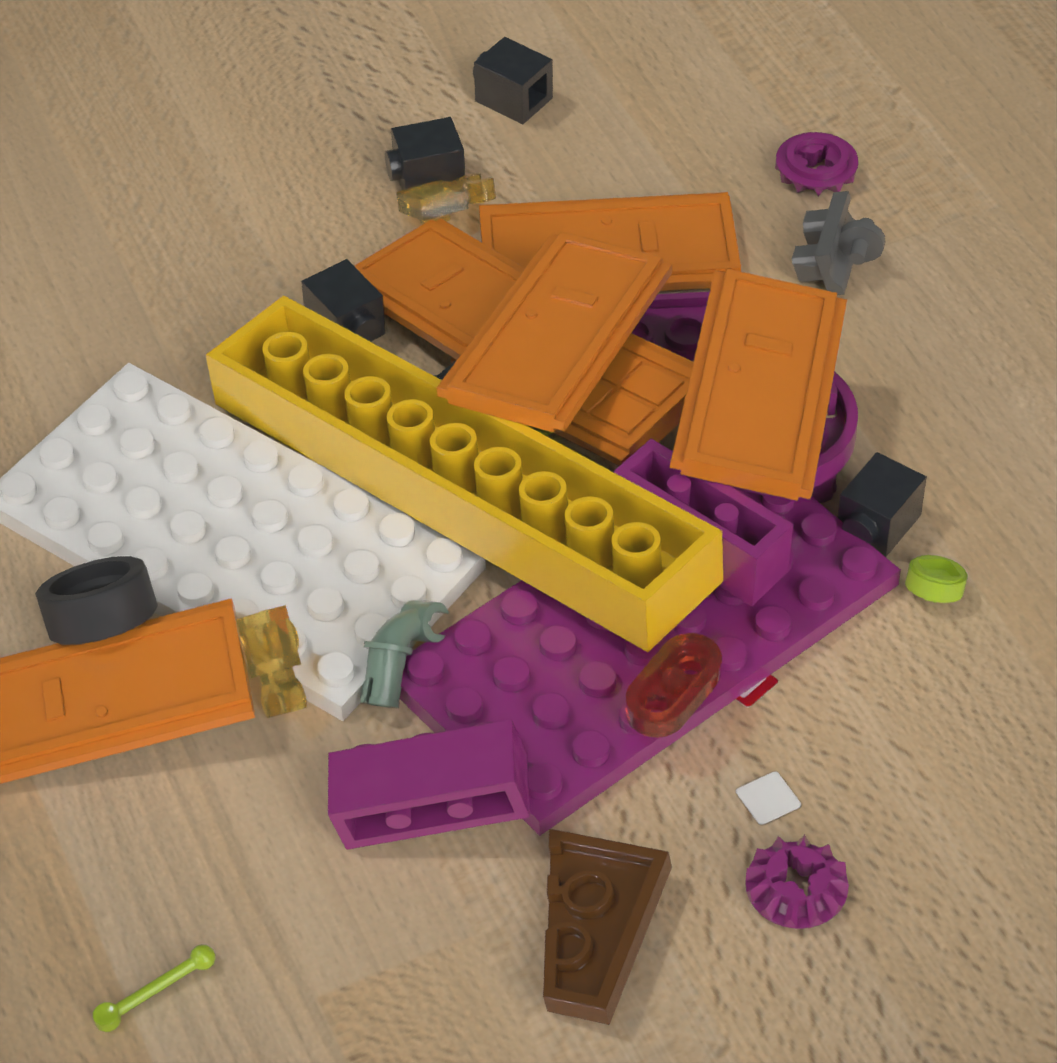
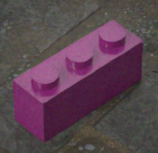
[614,439,793,606]
[328,719,530,850]

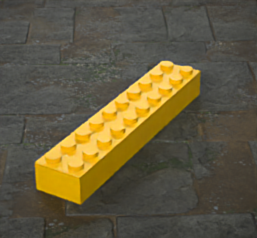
[206,295,723,652]

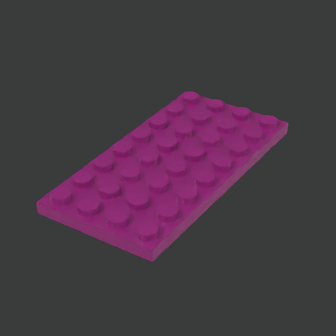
[400,488,901,836]

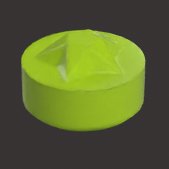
[905,555,968,603]

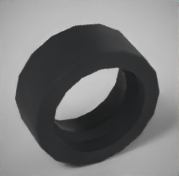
[35,556,158,645]

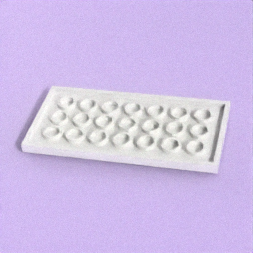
[0,363,486,721]

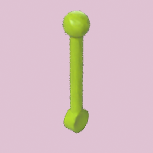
[93,944,216,1032]

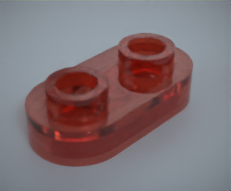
[625,633,722,738]

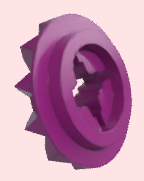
[775,132,858,197]
[745,834,849,929]

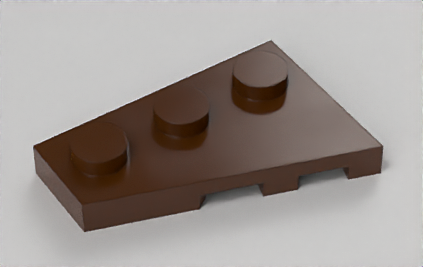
[543,829,672,1025]

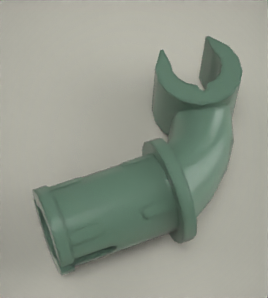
[360,600,449,708]

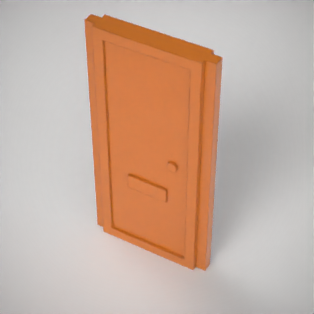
[479,192,741,291]
[354,219,525,360]
[437,232,672,433]
[669,269,847,501]
[451,333,693,466]
[0,598,255,784]

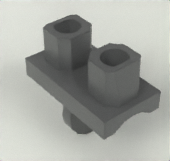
[792,191,886,295]

